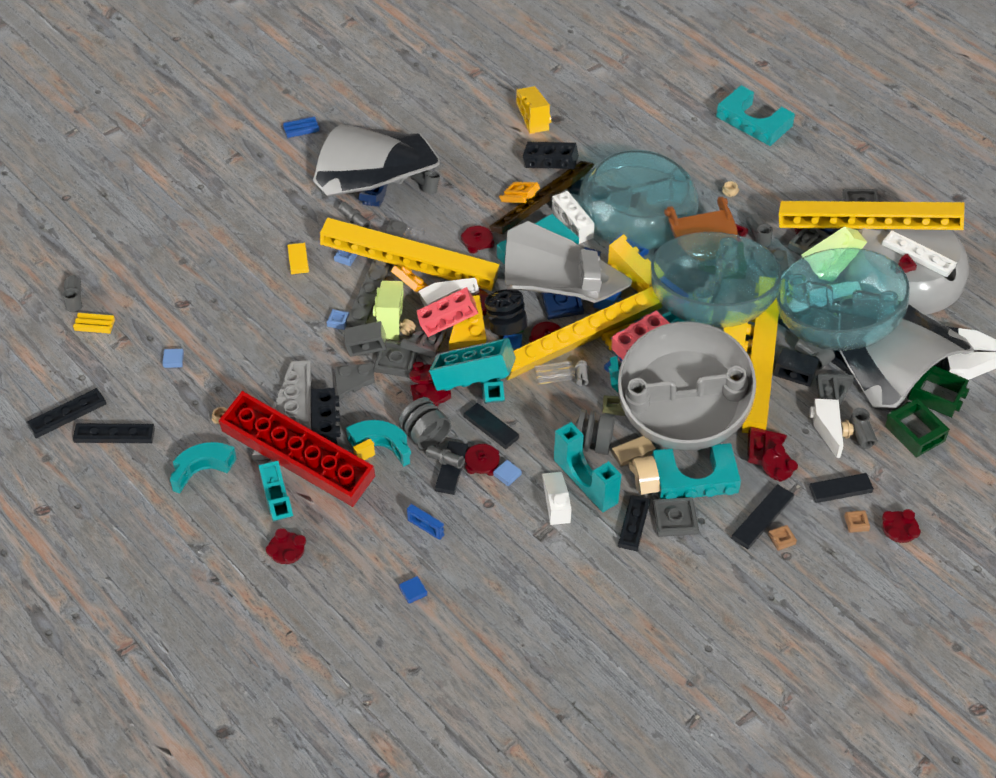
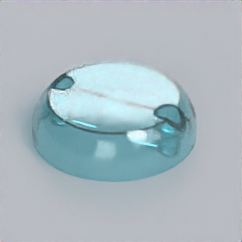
[578,150,699,250]
[650,232,782,328]
[776,248,910,351]

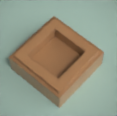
[844,510,870,533]
[768,525,797,551]

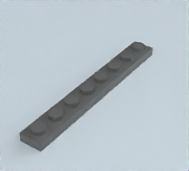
[346,220,408,327]

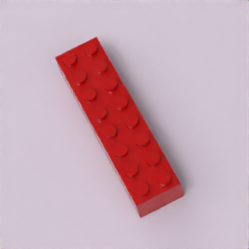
[219,391,375,507]

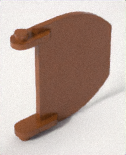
[664,196,738,262]

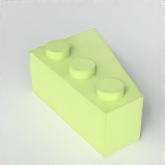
[801,226,867,282]
[373,281,404,341]

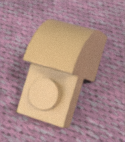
[629,456,660,495]

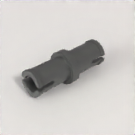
[339,202,371,228]
[426,445,465,469]

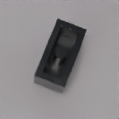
[774,348,819,387]

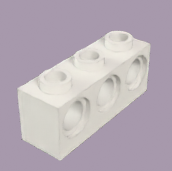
[552,191,594,244]

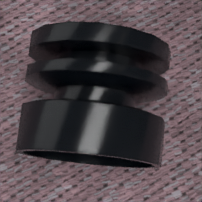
[485,289,528,336]

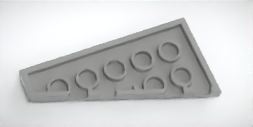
[252,360,312,460]

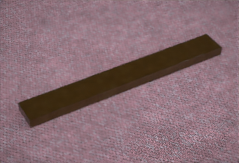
[489,161,595,234]

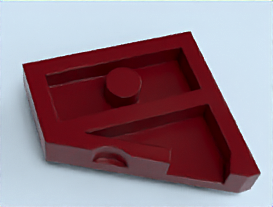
[410,383,451,407]
[747,427,787,466]

